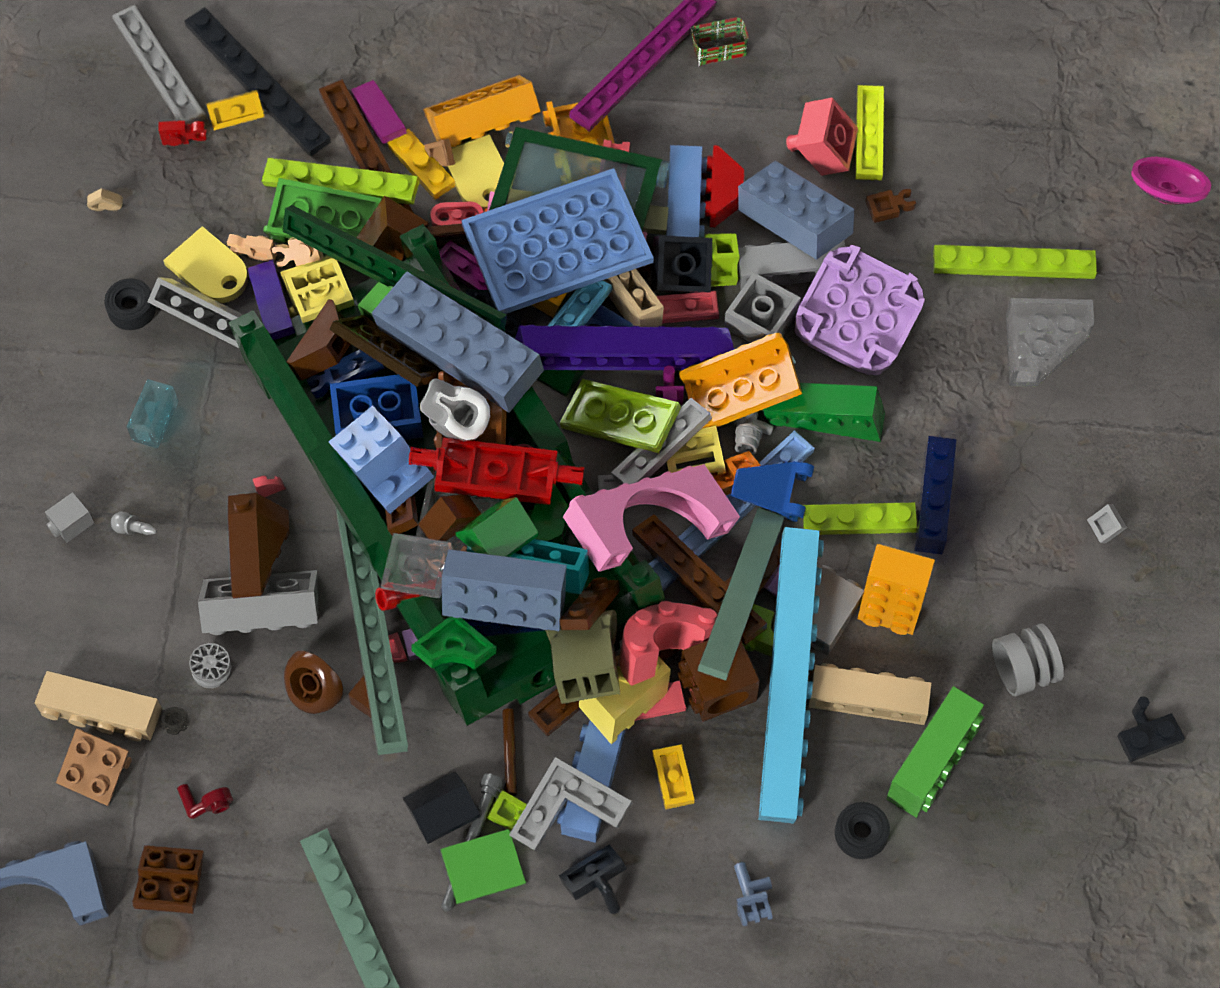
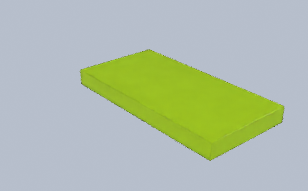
[559,379,681,453]

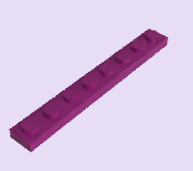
[569,0,716,132]

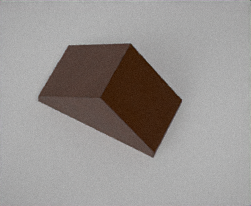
[418,494,482,548]

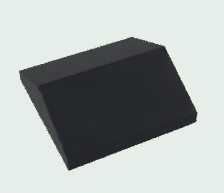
[403,771,481,844]

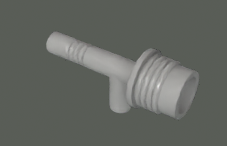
[735,412,773,455]

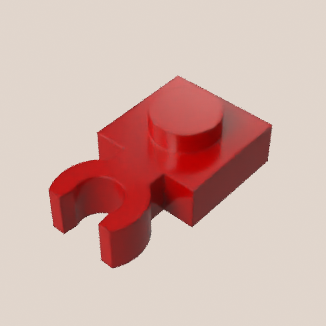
[158,120,207,146]

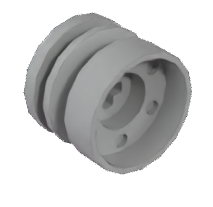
[992,623,1064,696]

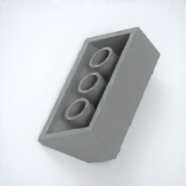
[198,570,319,635]

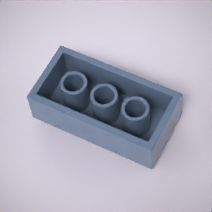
[738,161,854,260]
[442,549,567,631]

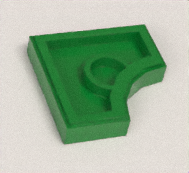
[412,617,496,670]

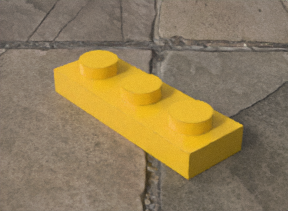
[387,128,456,200]

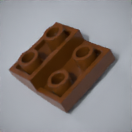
[132,845,204,914]

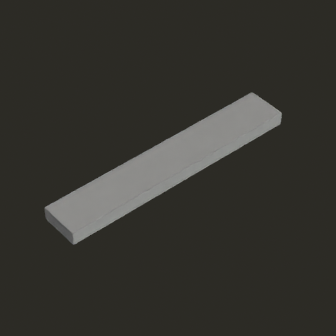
[112,5,207,125]

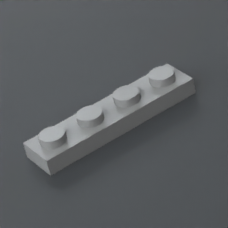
[611,398,712,484]

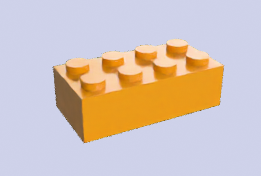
[857,544,935,635]

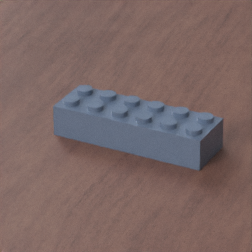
[372,272,544,412]

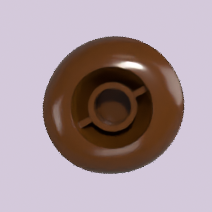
[284,650,343,714]

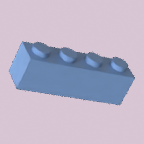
[667,145,707,237]
[557,720,625,843]

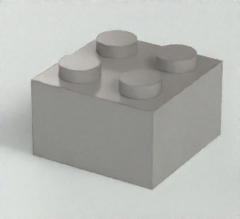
[724,272,801,343]

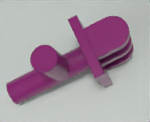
[656,365,684,405]

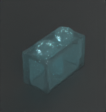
[126,379,179,448]

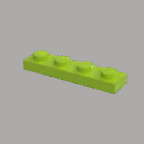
[803,502,917,535]

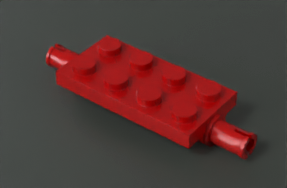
[409,437,584,505]

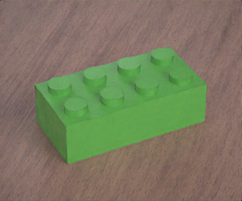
[886,686,984,818]

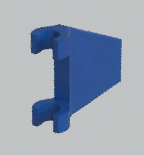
[731,461,814,522]

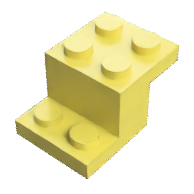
[280,256,355,323]

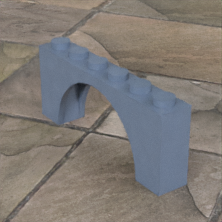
[0,841,109,926]

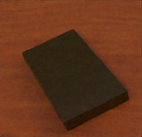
[330,315,443,387]

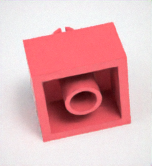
[787,98,858,176]

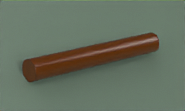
[502,708,517,796]

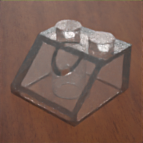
[381,533,453,598]

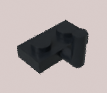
[1117,696,1185,762]
[559,844,627,914]

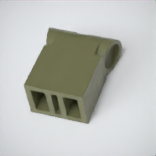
[546,609,620,704]

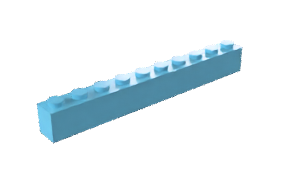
[758,527,824,823]

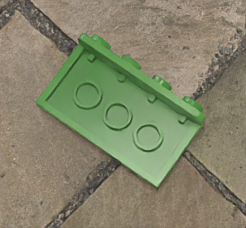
[263,178,382,243]

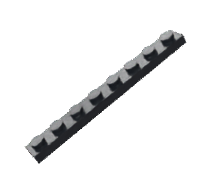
[184,7,331,157]

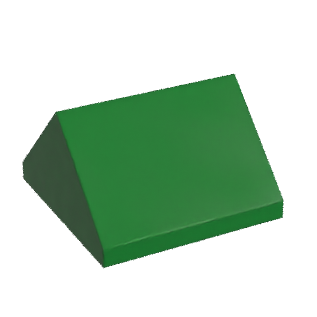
[455,497,539,557]

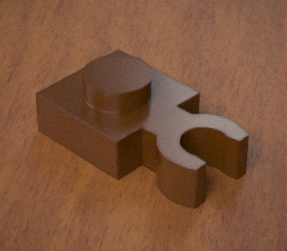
[865,189,916,223]

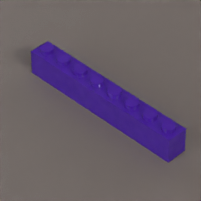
[515,325,734,370]

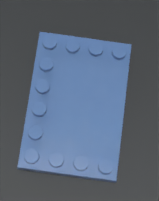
[461,168,653,314]

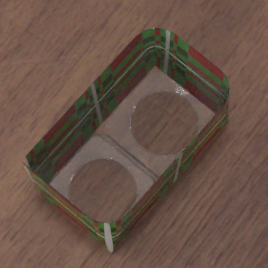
[691,17,748,65]

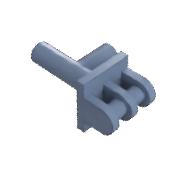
[734,862,772,926]

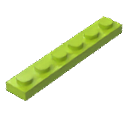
[262,158,420,205]
[933,245,1097,279]

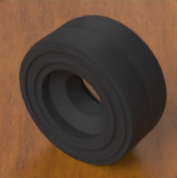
[104,278,156,330]
[835,802,890,859]

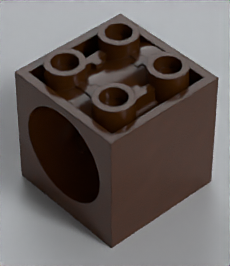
[678,640,759,722]

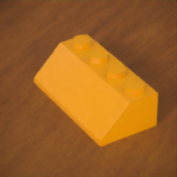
[423,75,541,148]

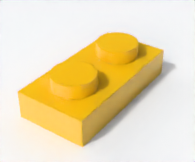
[206,90,264,130]
[653,745,695,809]

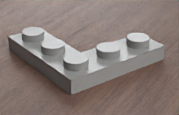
[509,757,633,852]

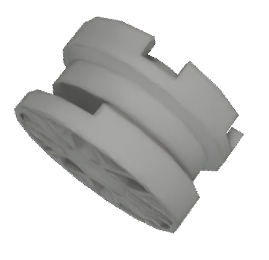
[189,643,232,688]

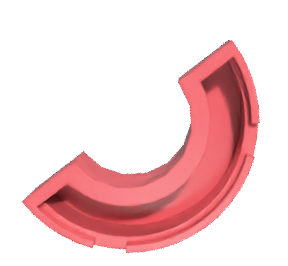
[619,601,718,686]

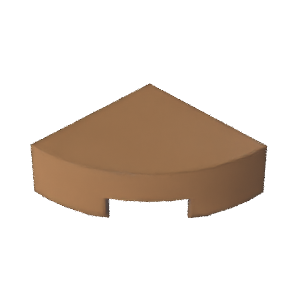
[424,139,455,166]

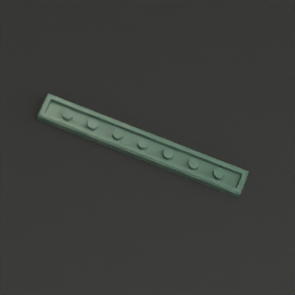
[698,508,785,680]

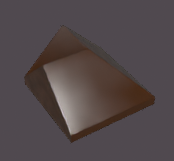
[357,196,429,261]

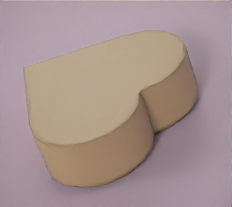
[87,188,122,211]

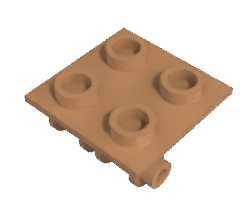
[56,728,132,806]

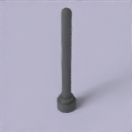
[441,773,506,912]

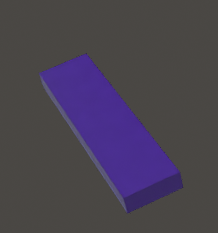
[247,260,295,341]

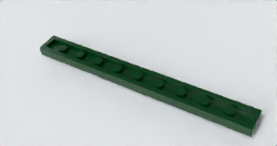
[283,205,507,332]

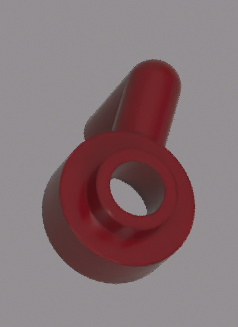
[177,784,233,819]

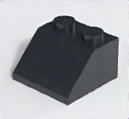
[651,235,712,292]

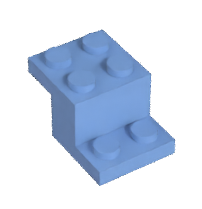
[329,406,434,514]

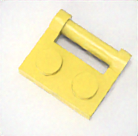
[667,426,726,475]

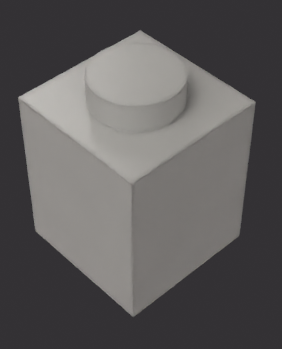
[45,492,94,543]

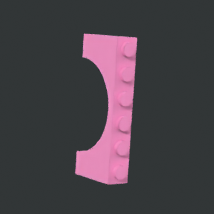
[563,464,740,572]

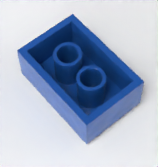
[330,375,423,440]

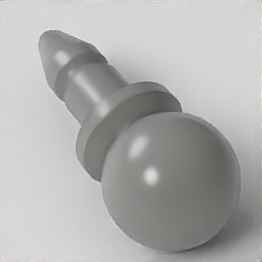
[111,511,157,535]

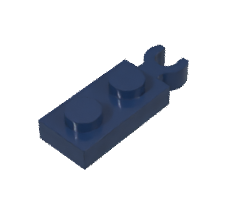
[307,349,385,399]

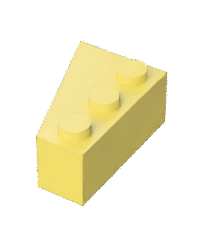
[579,656,671,745]

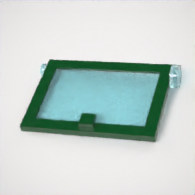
[489,127,670,233]

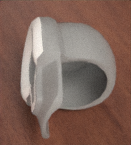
[420,379,490,441]

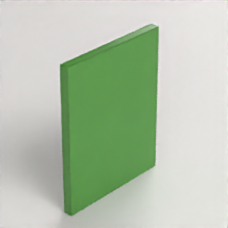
[440,829,526,904]

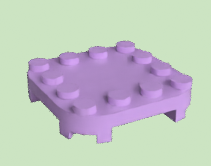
[795,245,925,375]

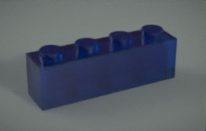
[914,436,957,555]

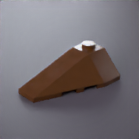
[228,493,290,599]

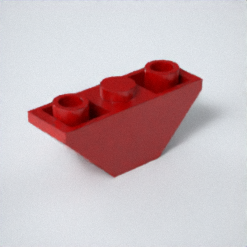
[705,145,744,228]

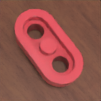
[430,202,483,226]

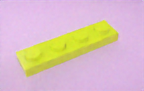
[855,85,884,180]

